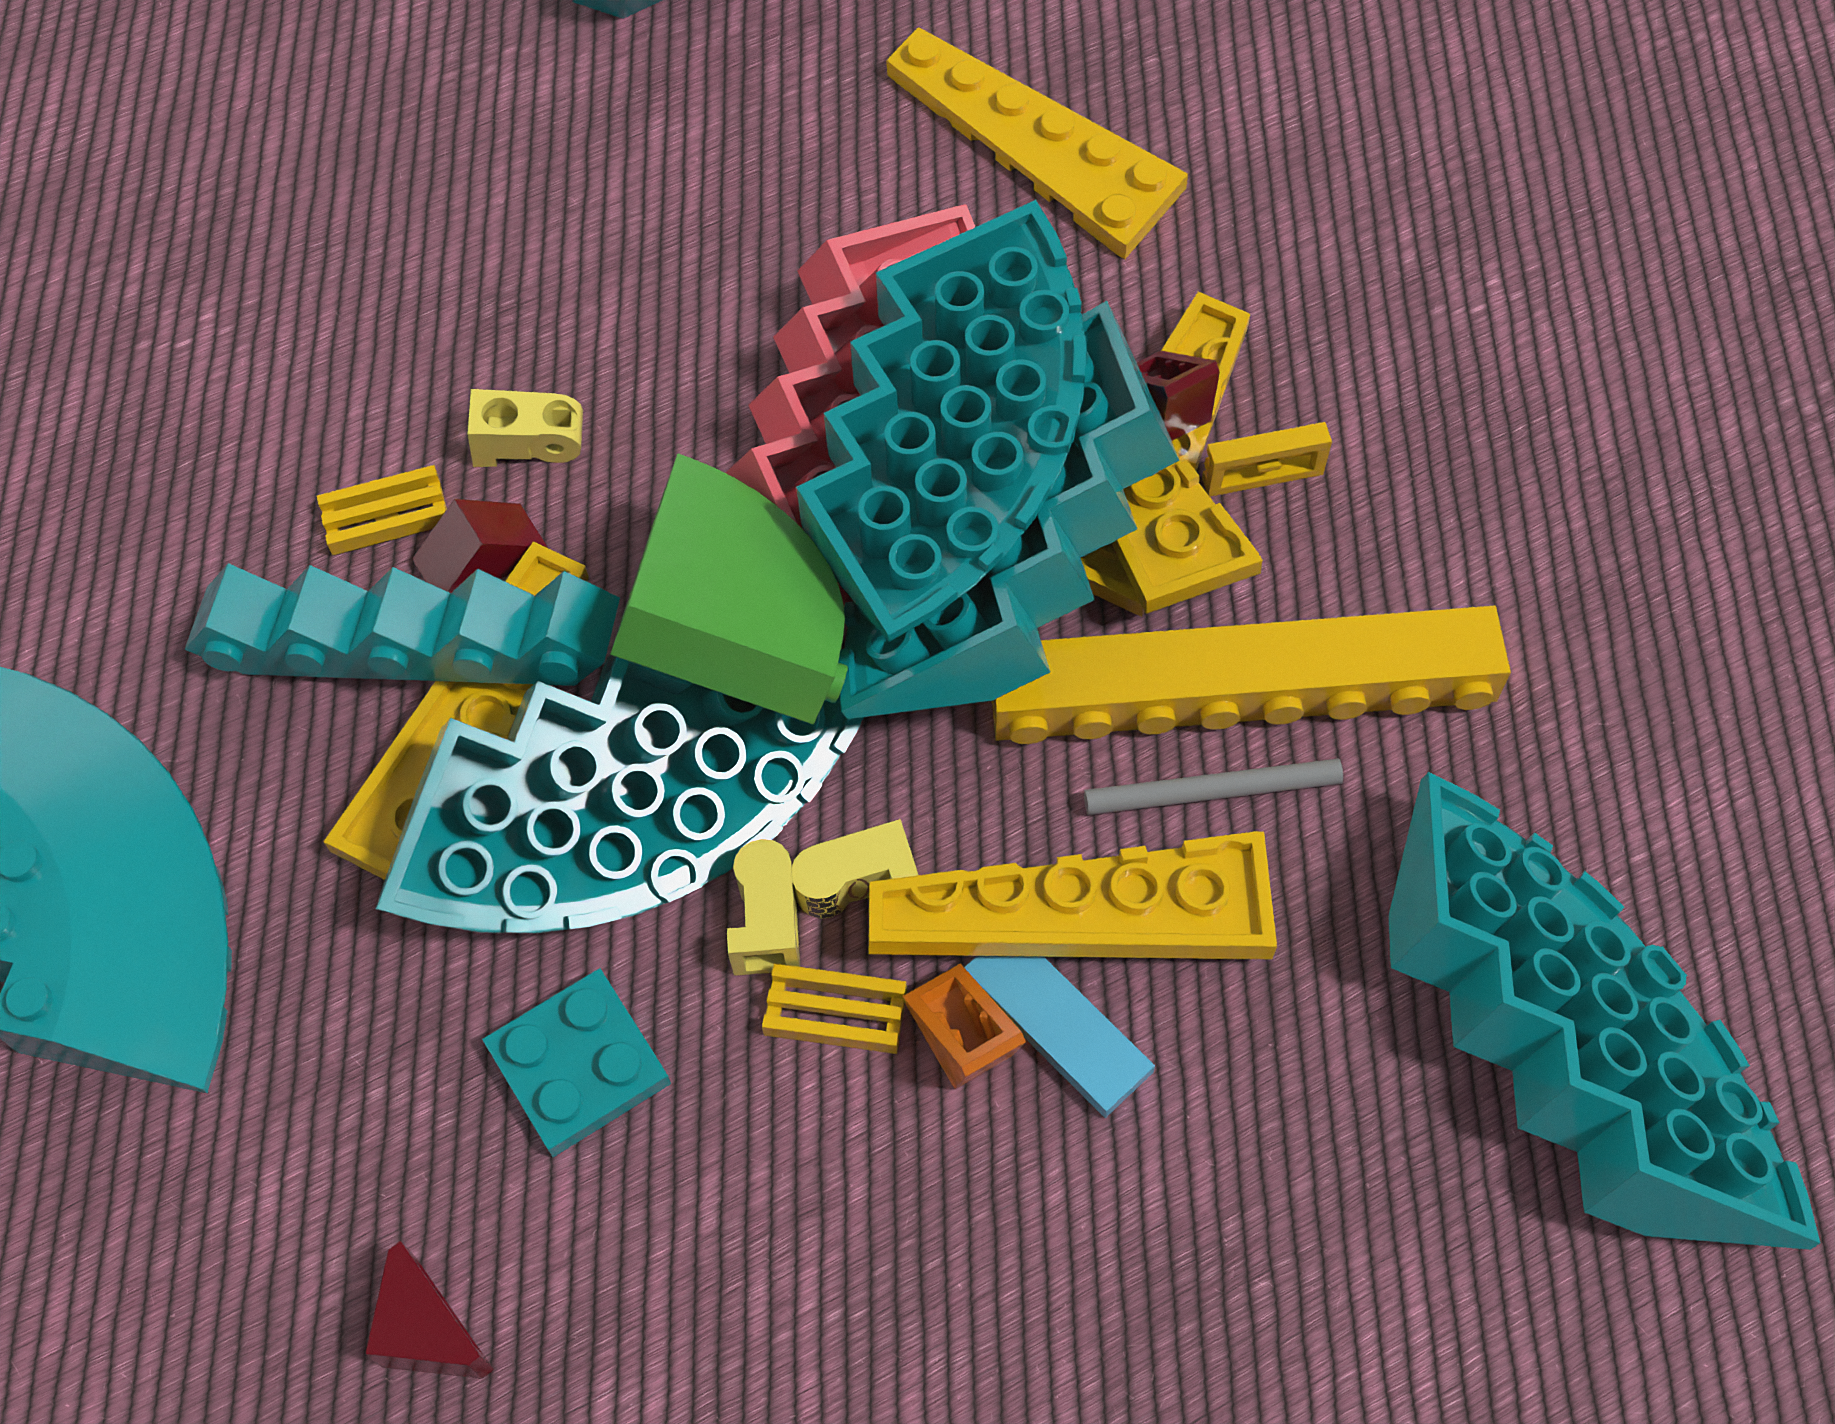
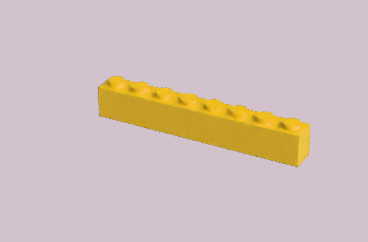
[992,605,1511,744]

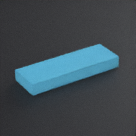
[964,956,1155,1118]

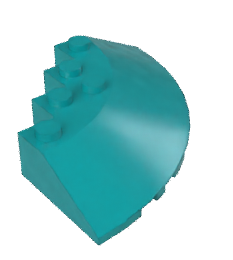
[796,200,1087,642]
[838,300,1179,719]
[375,654,864,933]
[0,667,232,1093]
[1388,772,1820,1250]

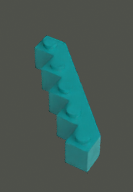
[185,563,620,686]

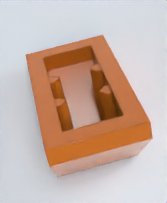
[902,963,1026,1089]

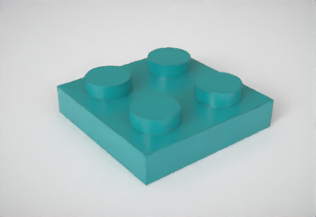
[482,968,671,1157]

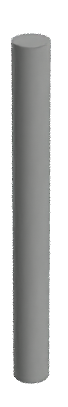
[1084,758,1343,815]

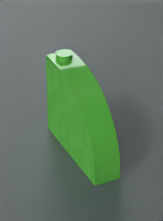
[611,453,848,724]

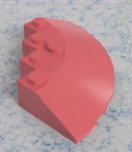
[725,204,975,605]

